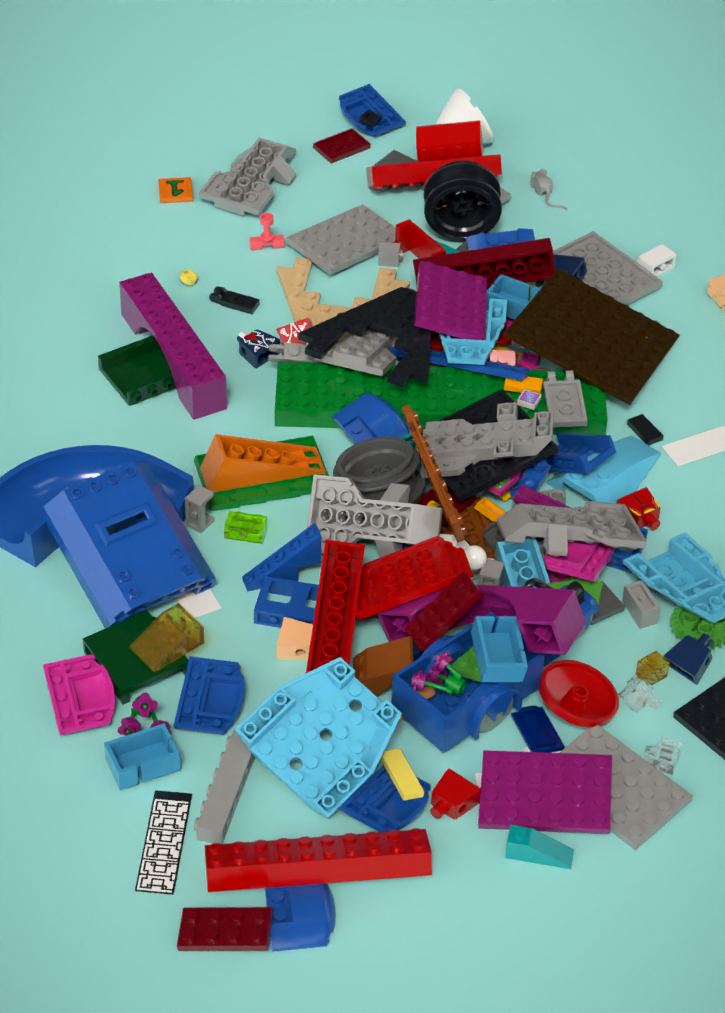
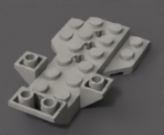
[199,138,296,216]
[315,328,398,376]
[420,402,554,478]
[307,475,443,558]
[496,501,647,557]

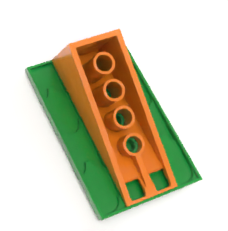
[194,434,329,511]

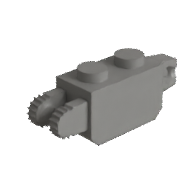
[268,342,324,363]

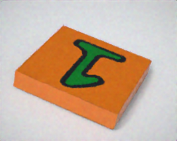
[158,177,193,203]

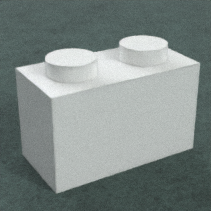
[637,244,676,277]

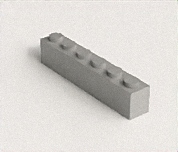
[194,728,255,844]

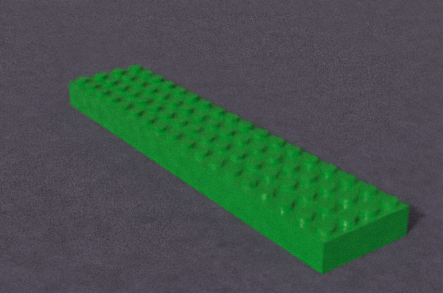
[275,362,608,435]

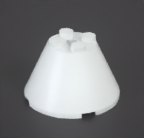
[434,88,494,144]

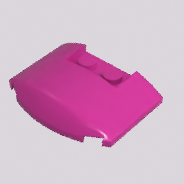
[545,540,615,582]
[43,654,115,736]

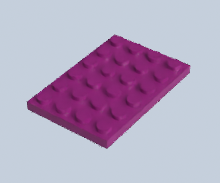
[414,261,487,340]
[478,750,612,834]

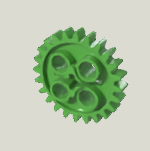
[670,605,725,649]

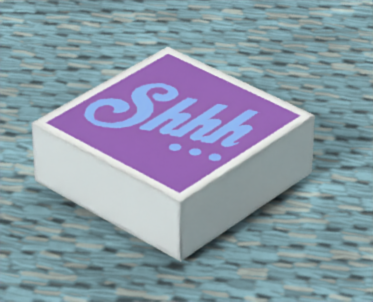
[517,389,542,410]

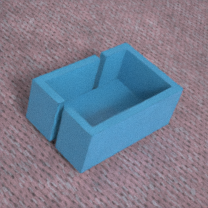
[486,275,541,320]
[471,616,528,682]
[104,723,181,790]

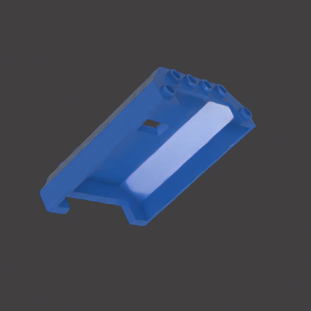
[42,461,216,628]

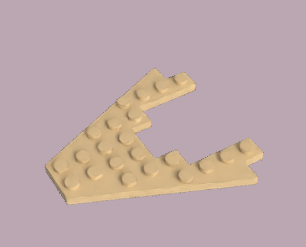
[277,257,410,341]

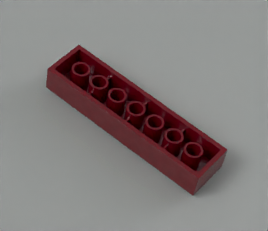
[413,238,555,289]

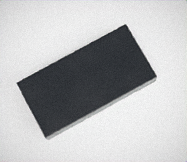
[627,414,664,445]

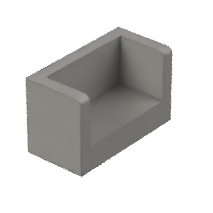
[185,485,214,533]
[479,559,505,586]
[622,580,660,629]

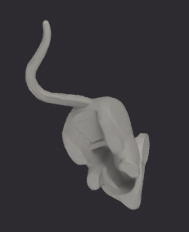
[530,169,567,210]

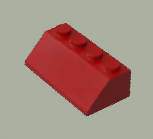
[416,120,484,162]

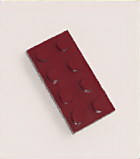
[405,571,484,652]
[177,907,273,951]

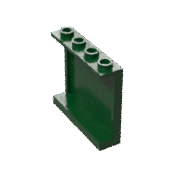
[98,335,176,406]
[82,610,188,705]

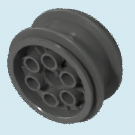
[333,437,426,520]

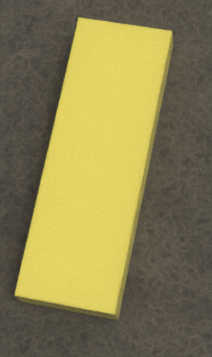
[381,748,424,801]

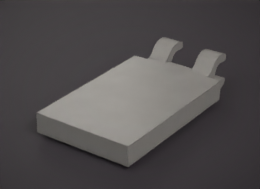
[543,370,588,427]

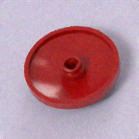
[539,660,619,728]

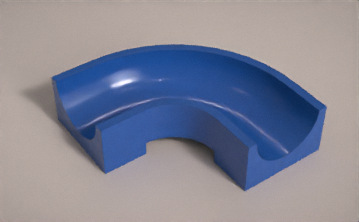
[0,445,194,568]

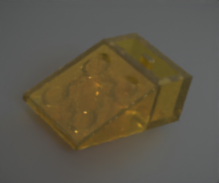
[130,603,204,672]

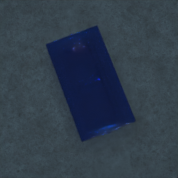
[511,705,565,753]

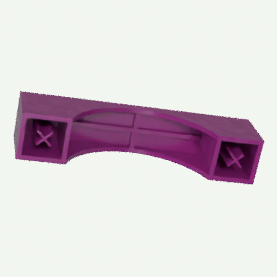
[119,272,227,420]
[377,585,586,655]

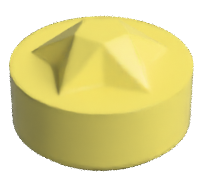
[179,269,198,285]

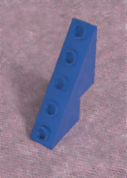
[242,523,321,592]

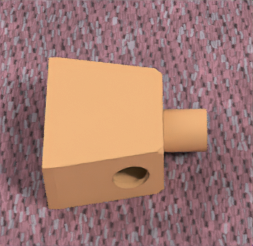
[276,617,313,660]

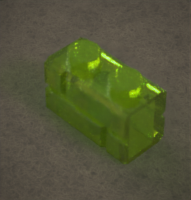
[224,511,267,544]

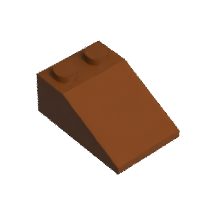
[353,636,413,697]

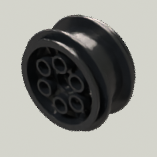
[424,161,502,242]

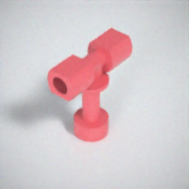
[250,213,285,250]

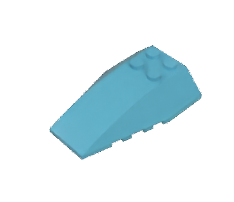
[439,299,507,365]
[547,435,661,503]
[623,532,725,623]

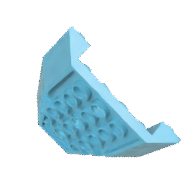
[235,657,402,818]

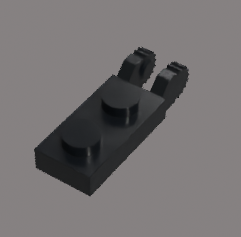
[209,286,260,315]

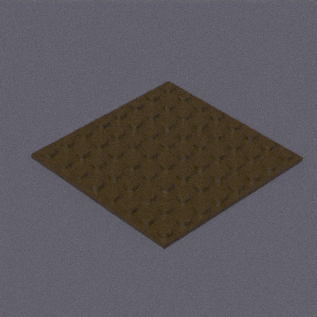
[503,269,680,405]

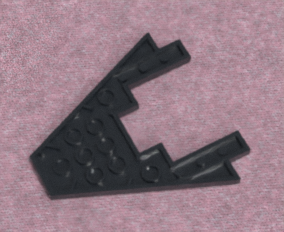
[298,287,431,388]

